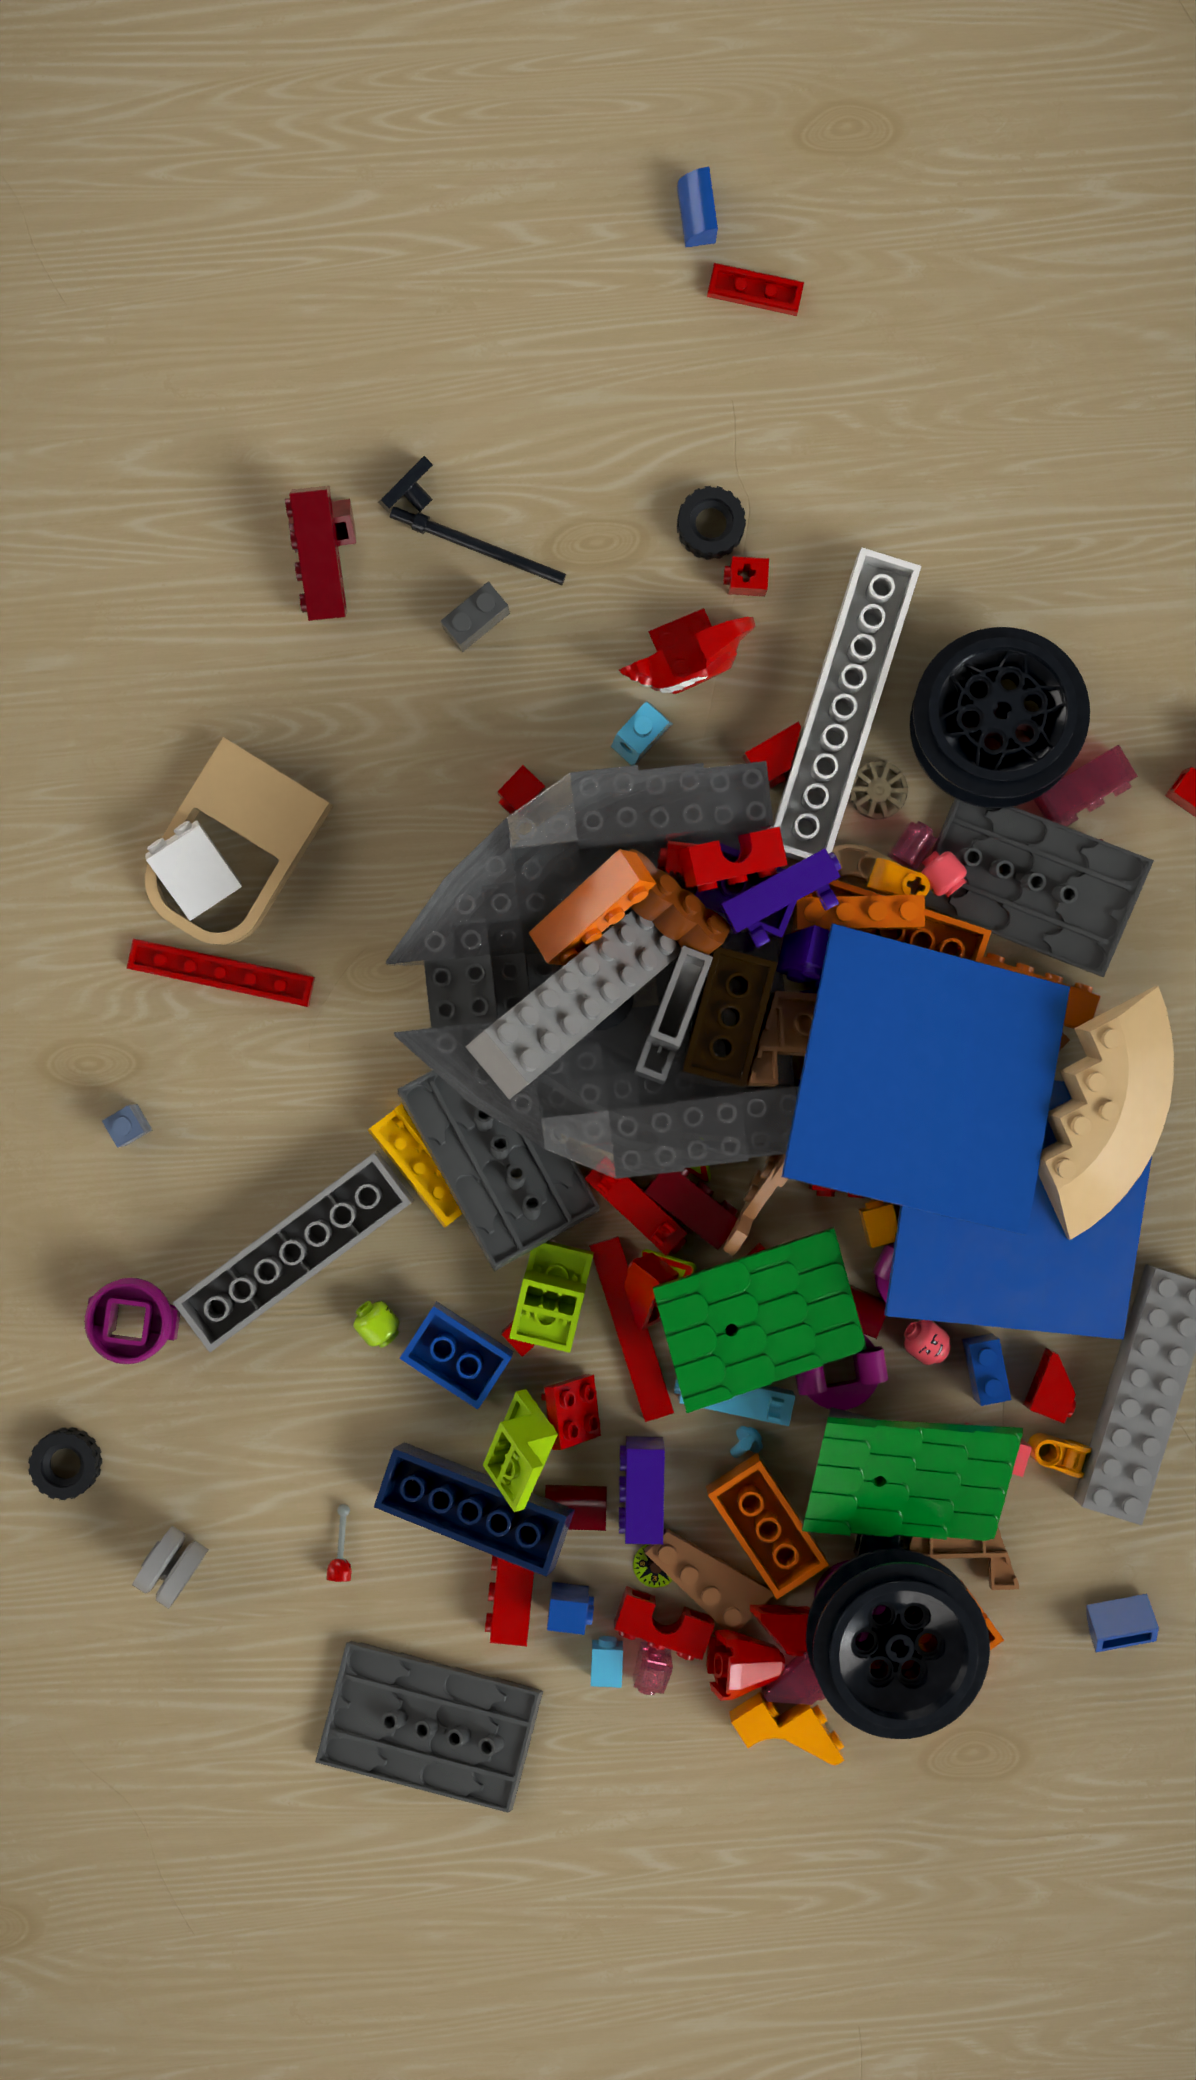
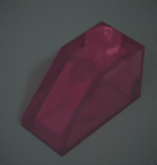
[633,1642,673,1695]
[761,1652,826,1705]

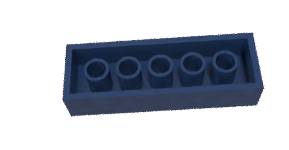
[374,1442,575,1577]

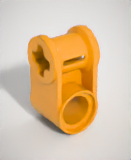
[867,858,930,896]
[1027,1433,1092,1478]

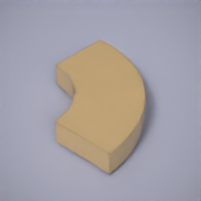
[832,844,908,895]

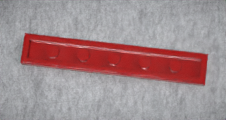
[126,939,315,1007]
[589,1236,674,1422]

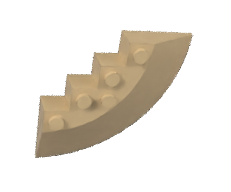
[1038,986,1174,1240]

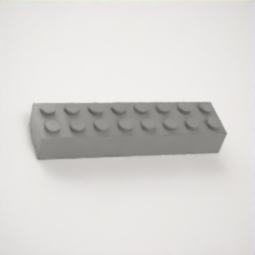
[465,910,682,1099]
[172,1151,414,1352]
[1073,1264,1196,1525]

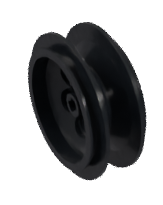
[909,627,1090,808]
[806,1548,990,1739]

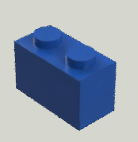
[962,1333,1012,1406]
[547,1582,594,1635]

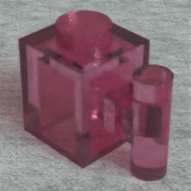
[887,821,938,871]

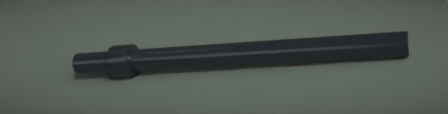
[390,506,566,585]

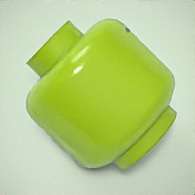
[353,1301,400,1348]

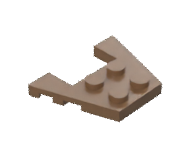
[746,991,817,1087]
[723,1151,788,1257]
[908,1527,1019,1590]

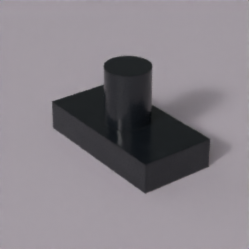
[378,456,433,512]

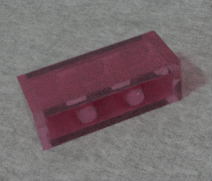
[1034,745,1138,827]

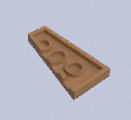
[644,1528,774,1632]

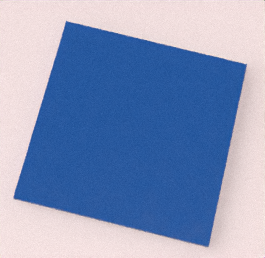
[781,924,1070,1236]
[884,1080,1152,1340]

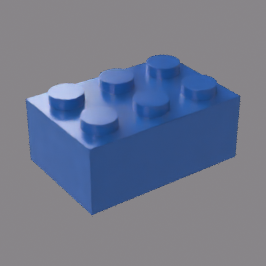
[399,1301,514,1410]

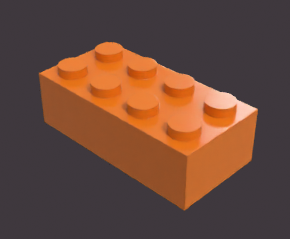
[706,1453,829,1599]

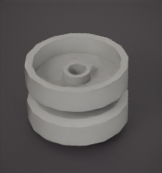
[132,1526,209,1609]

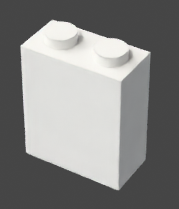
[145,820,242,921]

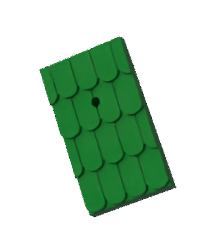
[653,1227,867,1413]
[802,1407,1023,1541]

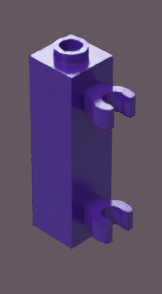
[719,848,841,947]

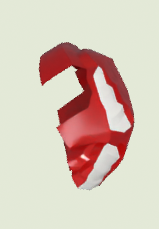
[619,608,756,694]

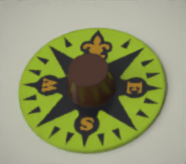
[633,1544,673,1588]

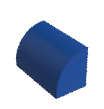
[677,166,718,248]
[1086,1594,1159,1653]

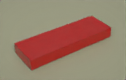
[707,263,804,316]

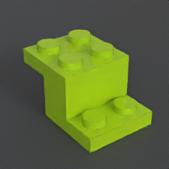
[509,1241,594,1353]
[483,1389,558,1512]

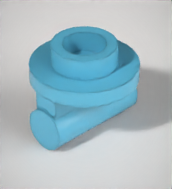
[730,1426,763,1458]

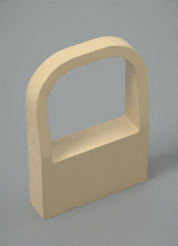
[145,737,333,945]

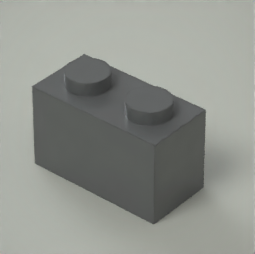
[440,581,510,652]

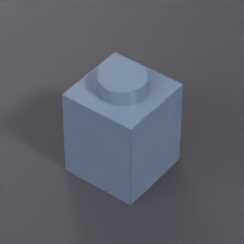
[102,1104,153,1148]

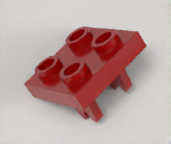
[541,1374,601,1450]

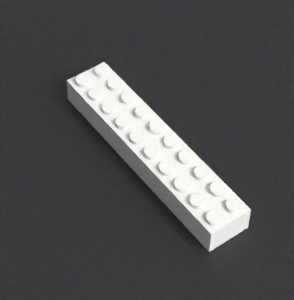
[772,547,921,861]

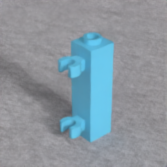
[674,1378,795,1426]

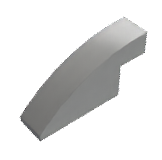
[633,946,713,1085]

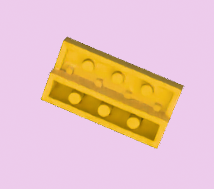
[368,1103,462,1228]

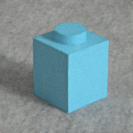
[591,1636,623,1688]

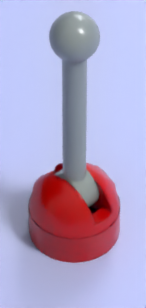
[326,1504,352,1582]

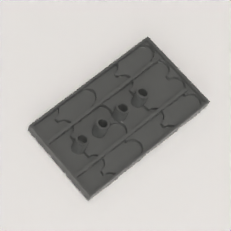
[914,798,1154,977]
[398,1070,600,1272]
[315,1641,543,1813]

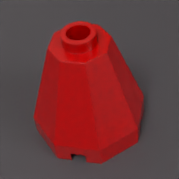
[706,1629,785,1701]

